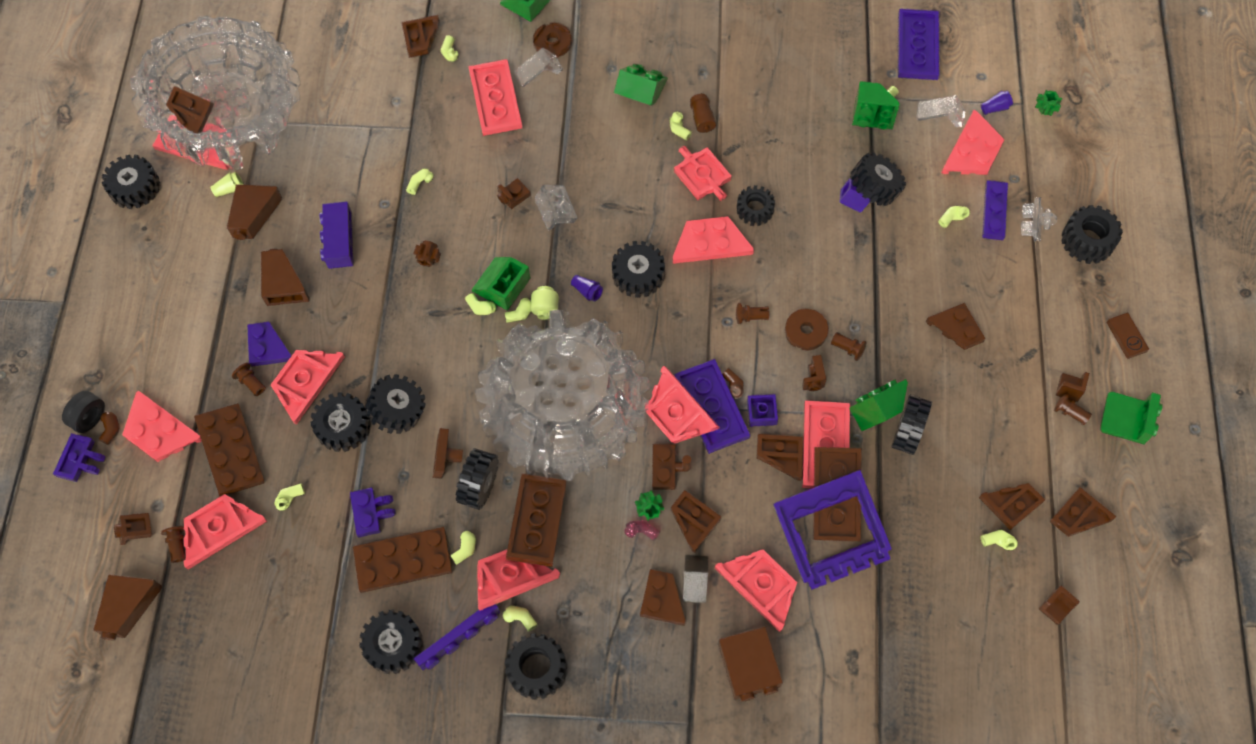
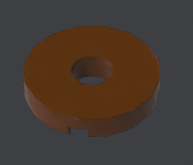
[533,22,572,58]
[785,308,829,351]

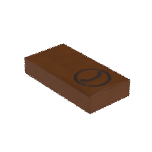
[1106,312,1149,359]

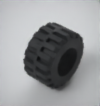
[1061,205,1123,264]
[505,633,567,700]

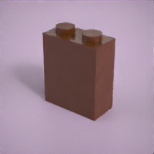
[718,627,783,702]

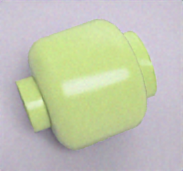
[530,286,559,320]

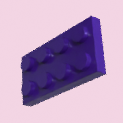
[898,9,939,80]
[674,359,750,454]

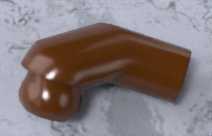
[722,368,744,399]
[99,412,120,445]

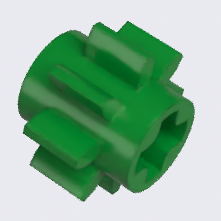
[1035,90,1062,116]
[635,490,665,521]

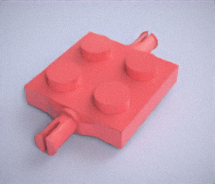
[674,146,731,201]

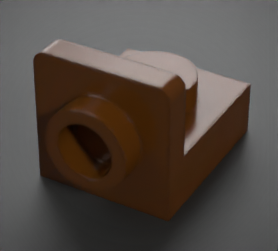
[497,178,531,210]
[802,355,826,392]
[114,513,152,545]

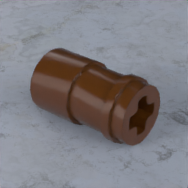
[690,93,716,133]

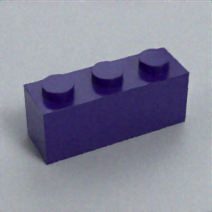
[319,201,353,269]

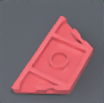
[942,110,1004,175]
[673,216,754,264]
[271,350,345,425]
[645,366,720,444]
[122,391,202,462]
[184,494,267,570]
[477,550,560,611]
[715,550,797,632]

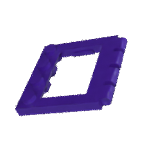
[773,470,892,590]

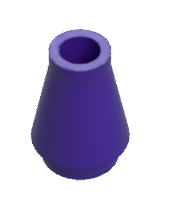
[980,91,1013,115]
[571,275,603,301]

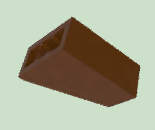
[227,184,282,240]
[261,249,309,306]
[93,575,162,641]

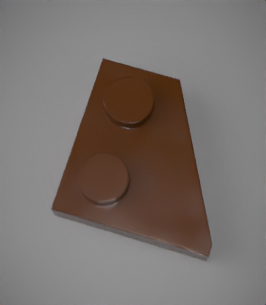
[401,15,440,58]
[166,86,214,140]
[926,303,986,350]
[756,434,803,481]
[979,483,1045,530]
[1050,487,1117,537]
[671,490,721,553]
[640,569,685,626]

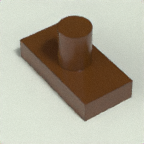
[432,428,463,479]

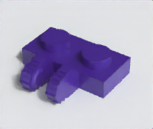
[53,433,106,482]
[350,488,396,538]

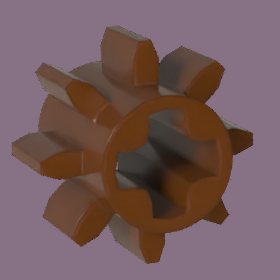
[413,241,441,267]

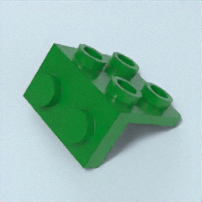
[1100,392,1163,445]

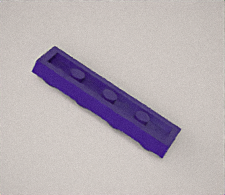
[414,604,500,671]

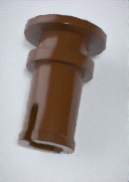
[736,303,770,324]
[831,332,867,361]
[232,362,266,397]
[1054,393,1092,425]
[161,526,186,563]

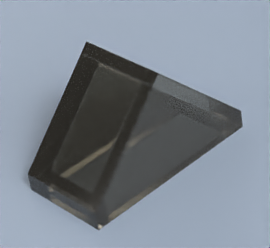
[682,555,708,603]

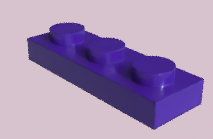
[982,180,1008,241]

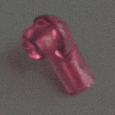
[624,520,660,541]

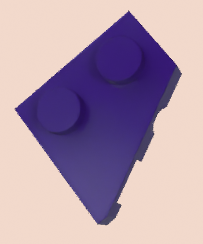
[247,322,291,367]

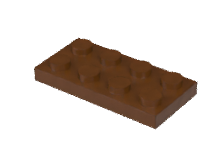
[194,403,264,497]
[813,447,862,541]
[506,474,567,567]
[353,527,453,593]

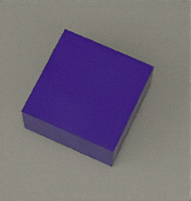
[747,394,778,427]

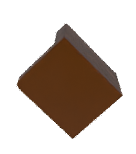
[1056,372,1090,402]
[1039,586,1080,625]

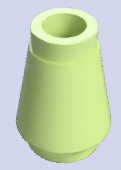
[210,172,244,197]

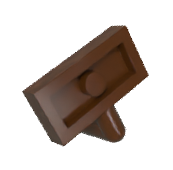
[652,444,691,490]

